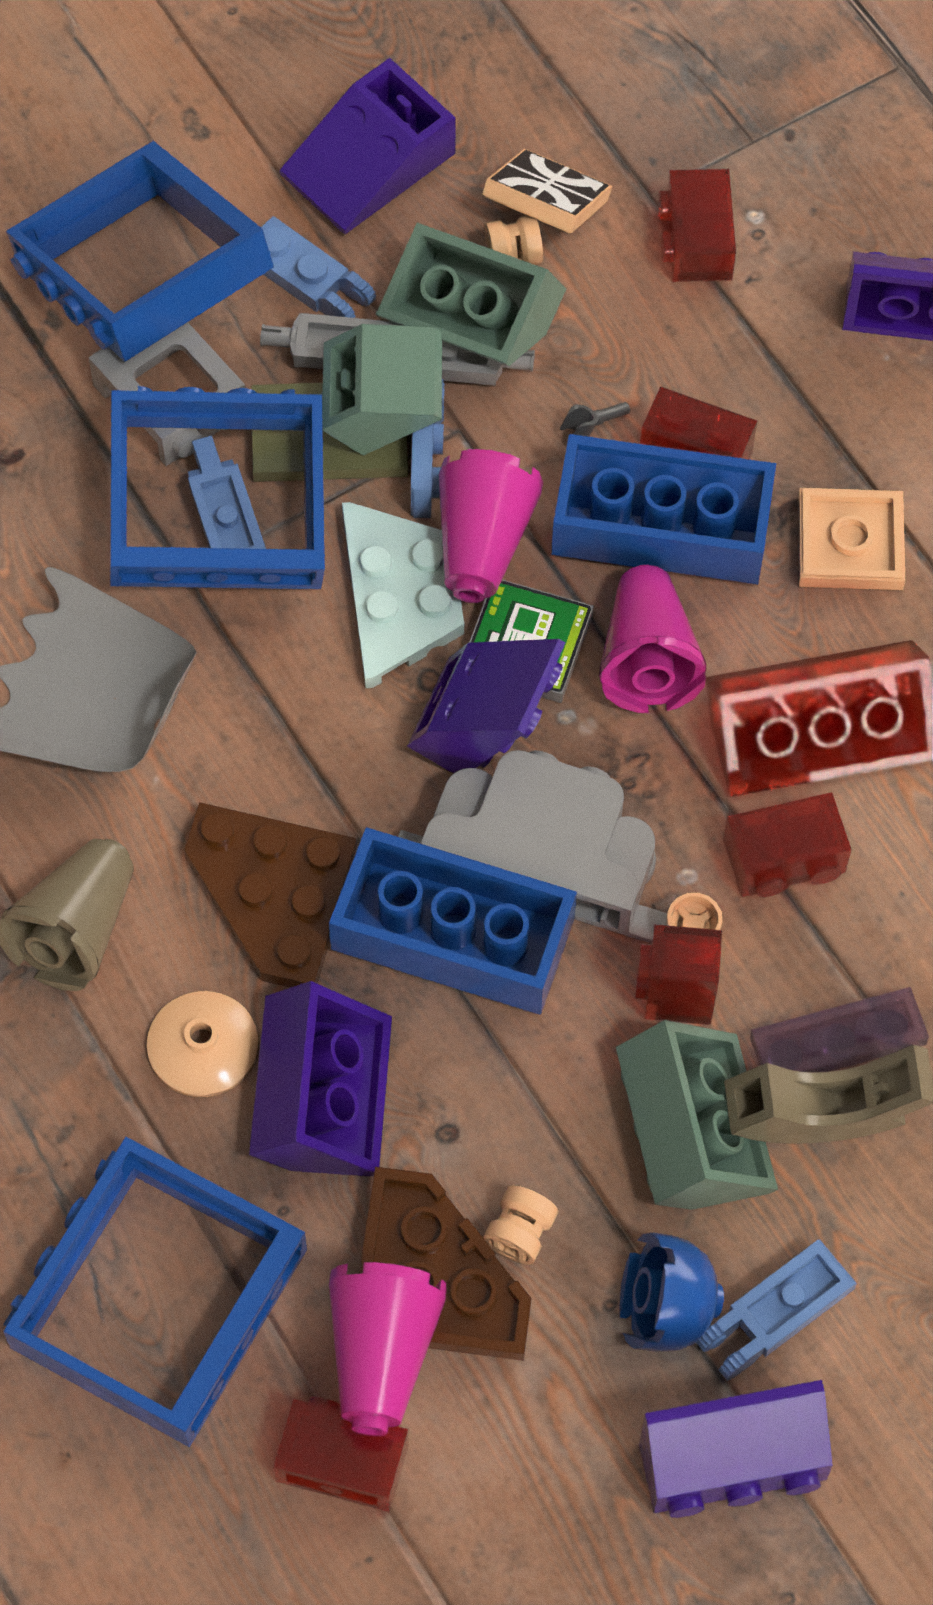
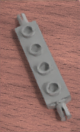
[260,313,535,386]

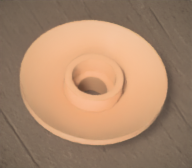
[147,991,259,1098]

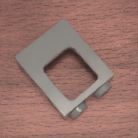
[88,322,245,466]

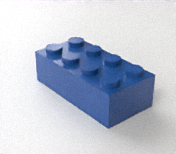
[329,827,577,1015]

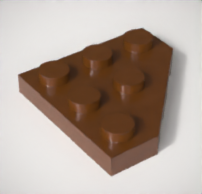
[184,802,357,988]
[359,1167,532,1361]

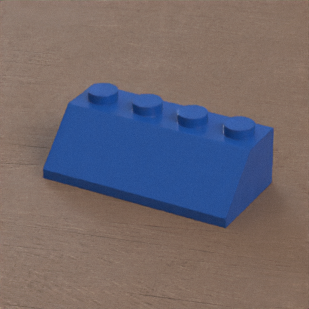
[551,434,777,585]

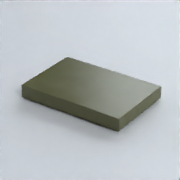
[251,383,408,482]

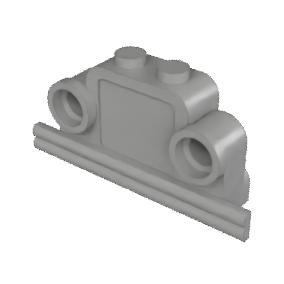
[398,750,667,946]

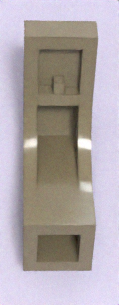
[724,1044,933,1144]

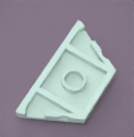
[342,502,464,688]

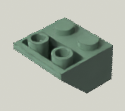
[322,324,442,455]

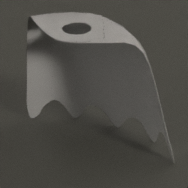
[0,567,197,772]

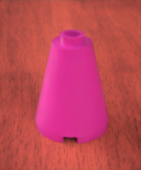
[439,449,543,603]
[599,565,706,713]
[329,1262,446,1436]

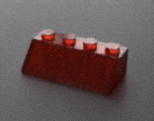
[706,640,933,797]

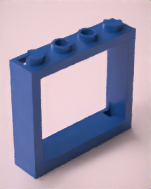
[6,141,274,362]
[110,386,325,589]
[3,1137,307,1448]

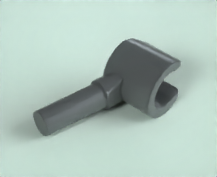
[559,402,630,437]

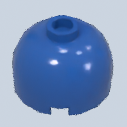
[619,1232,724,1352]

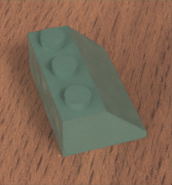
[376,223,566,366]
[616,1020,778,1210]

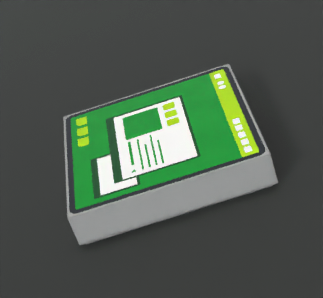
[469,579,594,703]

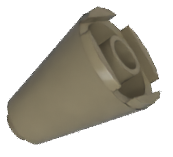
[0,839,134,991]

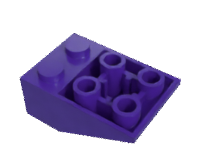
[280,58,456,235]
[407,639,565,774]

